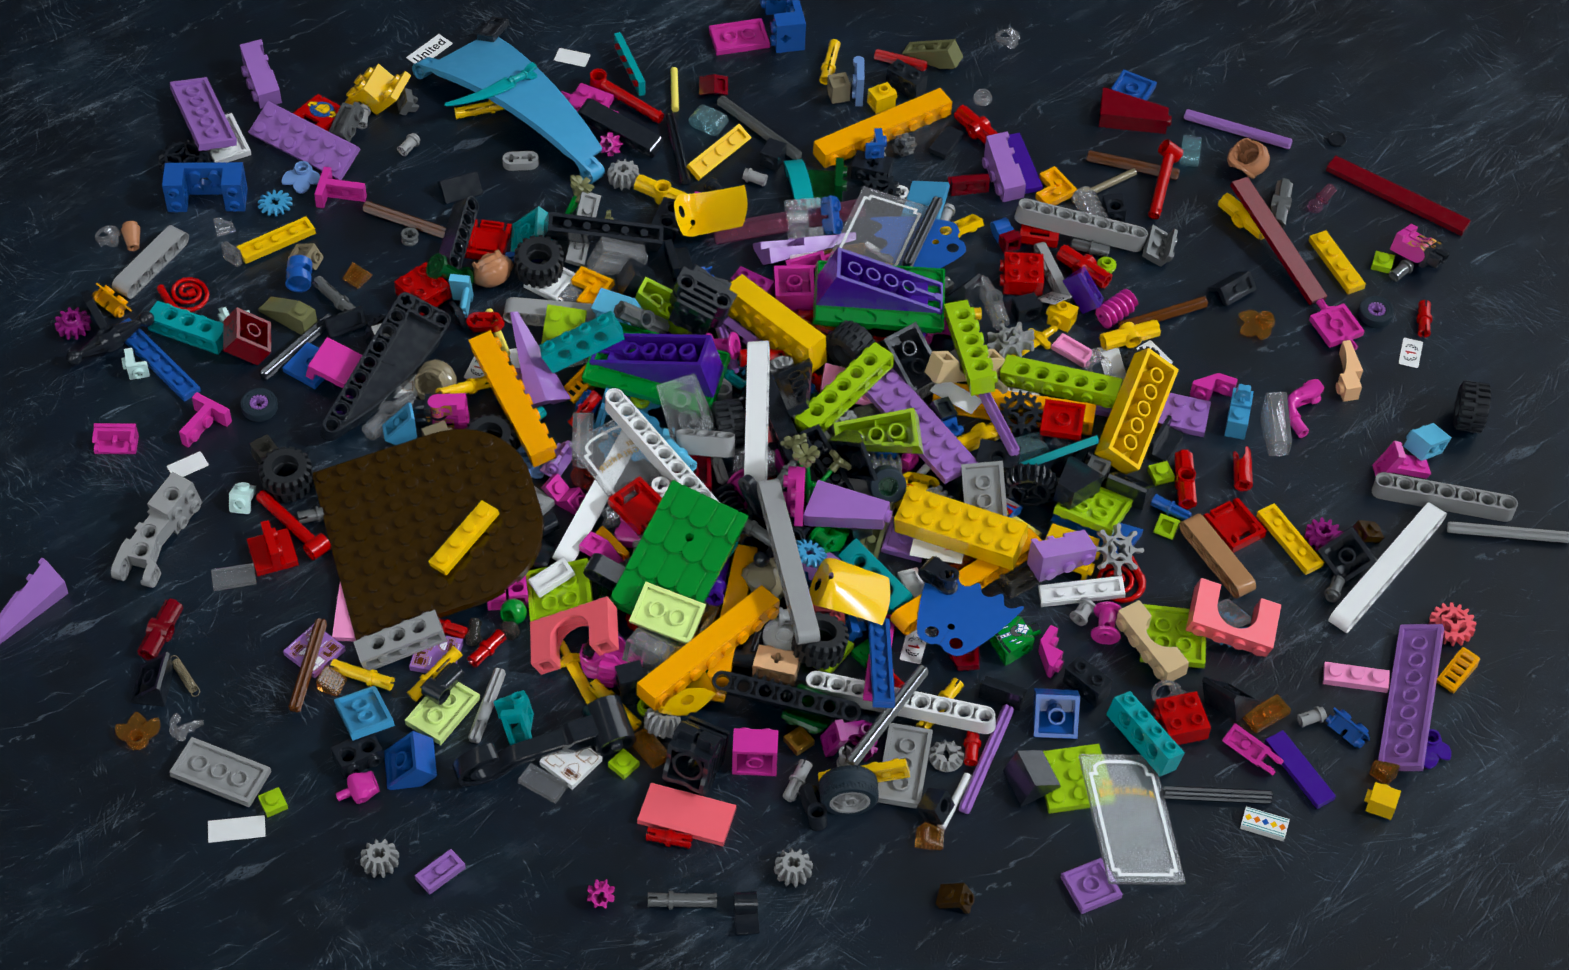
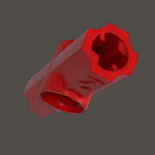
[954,105,998,144]
[1056,244,1113,289]
[1174,450,1197,509]

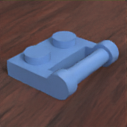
[852,56,864,106]

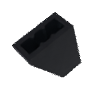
[1054,456,1104,510]

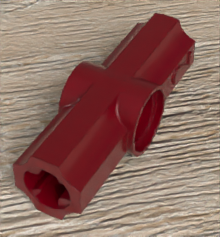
[137,598,183,661]

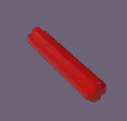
[874,49,928,72]

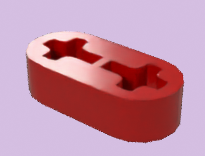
[466,312,505,332]

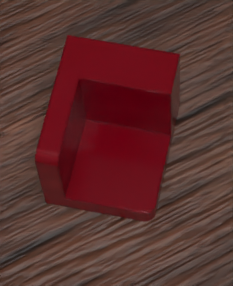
[699,74,728,96]

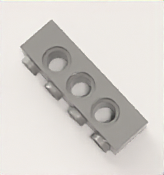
[354,610,447,670]

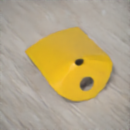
[674,185,747,237]
[809,558,890,625]
[648,671,716,716]

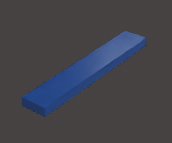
[119,318,201,402]
[868,618,895,708]

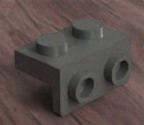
[329,102,365,142]
[1142,225,1178,267]

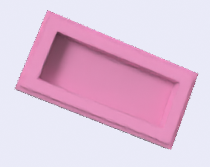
[1051,333,1095,368]

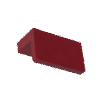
[947,173,990,196]

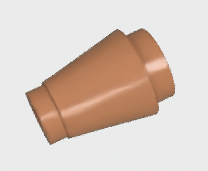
[121,221,140,251]

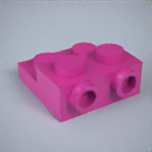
[783,466,805,526]

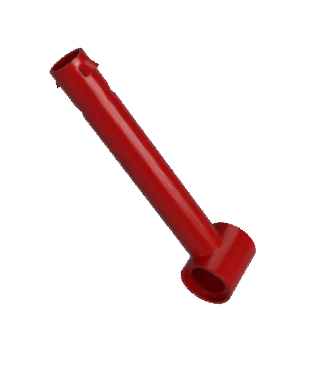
[590,68,664,123]
[1149,139,1183,219]
[256,490,331,561]

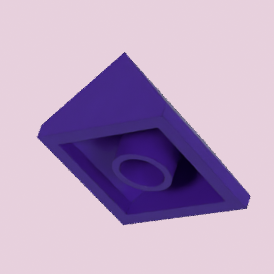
[1063,266,1104,314]

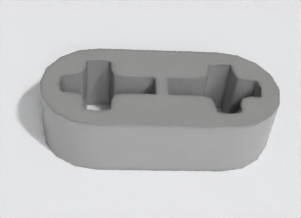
[502,151,539,171]

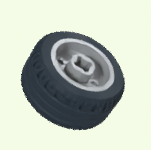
[819,765,879,815]

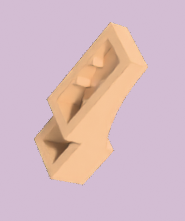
[1336,340,1363,402]

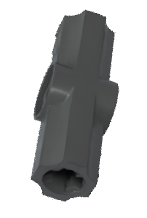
[1270,178,1293,229]
[614,301,670,334]

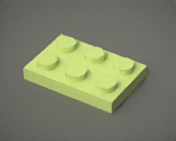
[629,582,706,644]
[405,682,480,745]

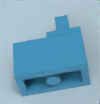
[1224,384,1254,440]

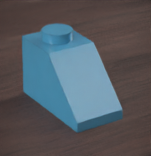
[382,402,417,445]

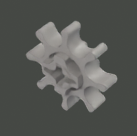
[987,322,1035,359]
[1096,523,1144,577]

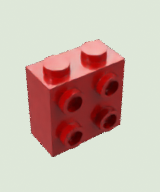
[999,252,1044,296]
[394,262,451,316]
[1151,691,1211,745]

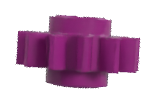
[55,307,92,340]
[1304,517,1342,551]

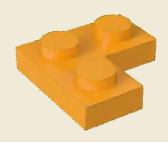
[1035,166,1078,205]
[571,266,615,304]

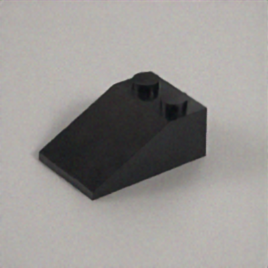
[877,322,932,391]
[828,429,878,481]

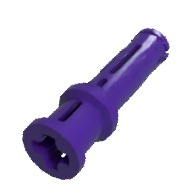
[706,558,730,606]

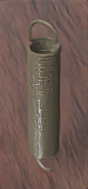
[171,655,200,697]

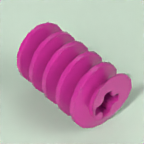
[1096,289,1138,329]

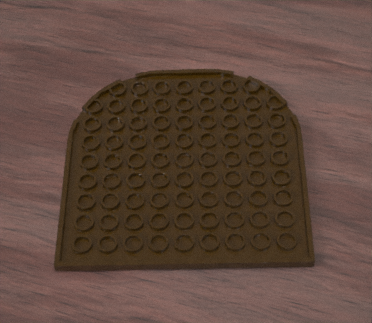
[312,429,544,641]

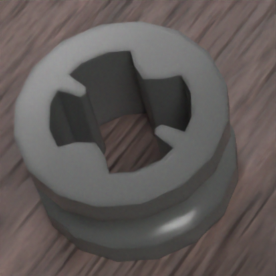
[401,228,419,246]

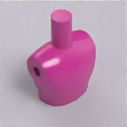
[336,771,380,804]

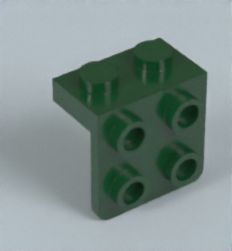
[807,158,847,202]
[781,684,836,734]

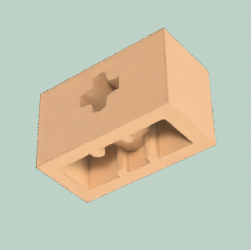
[752,645,800,687]

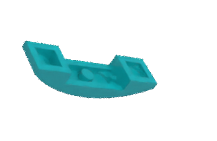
[783,159,816,219]

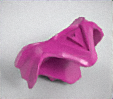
[580,636,645,688]

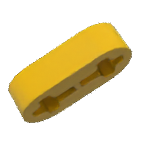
[903,472,940,494]

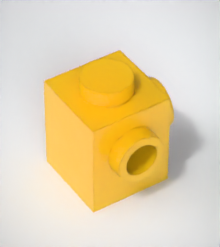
[867,82,897,114]
[1046,300,1079,333]
[1364,782,1401,820]

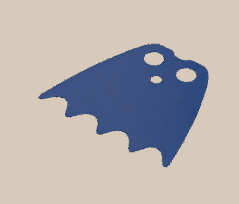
[870,218,966,268]
[917,574,1024,656]

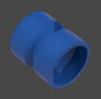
[285,255,313,292]

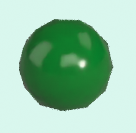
[500,598,527,625]

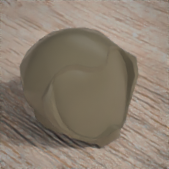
[414,359,457,399]
[741,557,784,600]

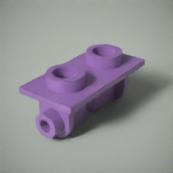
[540,440,576,477]

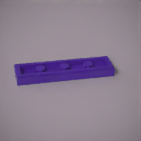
[1008,133,1043,194]
[1264,730,1336,809]

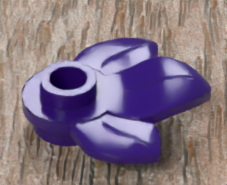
[1424,729,1451,769]

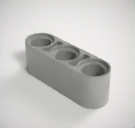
[676,428,735,458]

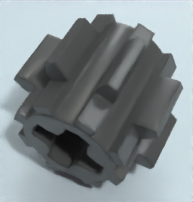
[892,133,917,157]

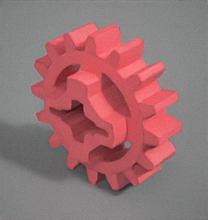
[1428,603,1476,646]

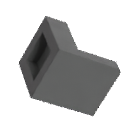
[1088,455,1111,482]

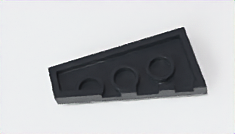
[773,358,813,417]

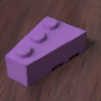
[240,39,282,109]
[982,131,1026,202]
[1027,530,1097,582]

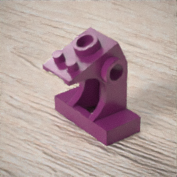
[820,719,878,762]

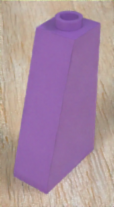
[803,480,893,529]

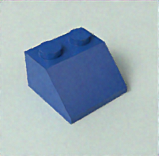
[1033,688,1080,739]
[384,731,437,790]

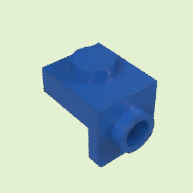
[865,128,887,159]

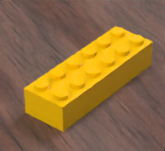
[728,274,827,373]
[1094,348,1179,474]
[894,485,1028,570]

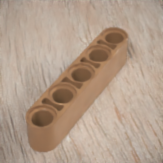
[1179,513,1256,599]

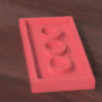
[637,783,736,846]

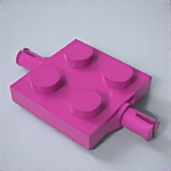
[561,83,619,113]
[1309,298,1364,350]

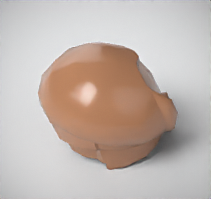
[1227,138,1270,179]
[472,250,514,288]

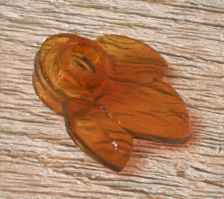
[1239,310,1275,340]
[115,712,160,750]

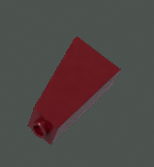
[1099,88,1172,134]

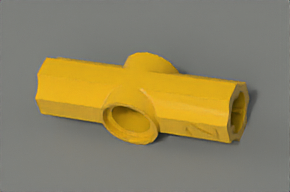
[634,174,687,205]
[1218,193,1264,240]
[1099,320,1161,351]
[957,420,1012,452]

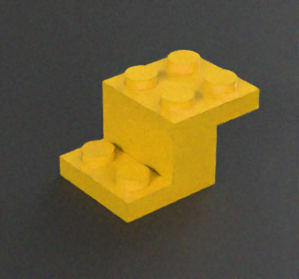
[345,64,411,115]

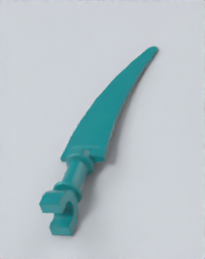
[444,62,537,106]

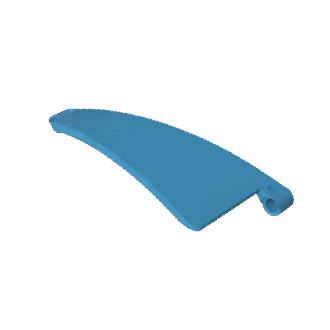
[412,37,605,184]

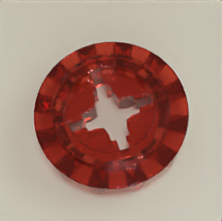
[571,463,600,492]

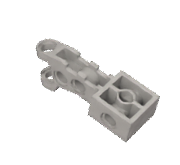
[111,471,202,588]

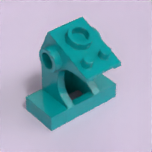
[493,690,534,745]

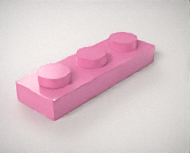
[1323,662,1390,693]

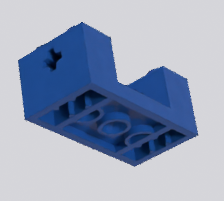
[760,0,806,53]
[162,162,248,212]

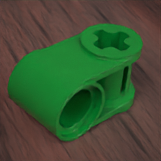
[809,527,849,553]

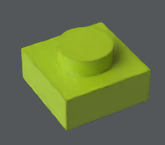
[1371,251,1395,274]
[1147,461,1175,486]
[608,748,640,780]
[258,787,288,818]

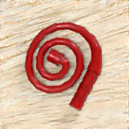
[156,277,210,312]
[1097,556,1146,603]

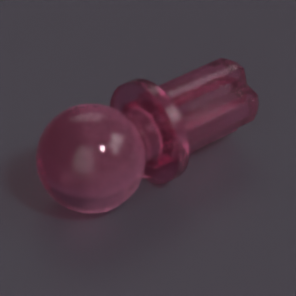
[1308,184,1337,213]

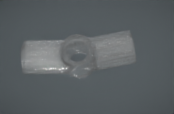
[980,275,1010,330]
[362,392,417,440]

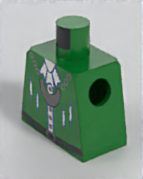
[989,616,1041,666]

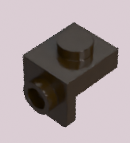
[1353,520,1385,543]
[936,883,974,914]

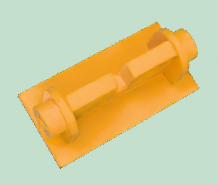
[92,283,132,318]

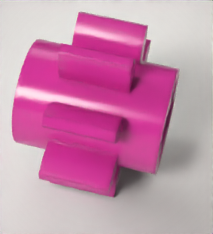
[600,132,623,156]
[587,879,615,908]

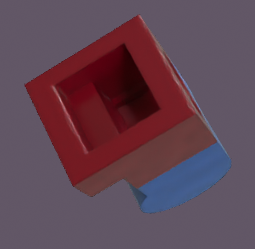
[990,217,1022,253]

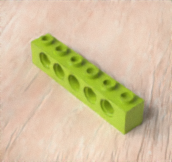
[944,300,998,396]
[795,342,894,432]
[1000,354,1123,408]

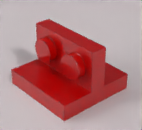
[1040,399,1086,441]
[247,520,299,576]

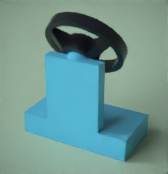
[448,274,474,327]

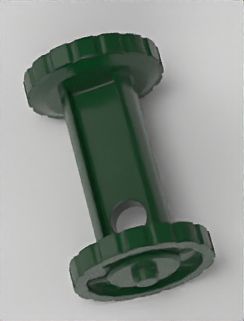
[426,253,474,284]

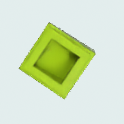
[1153,513,1181,540]

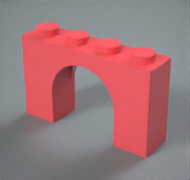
[1186,578,1281,657]
[530,597,619,675]

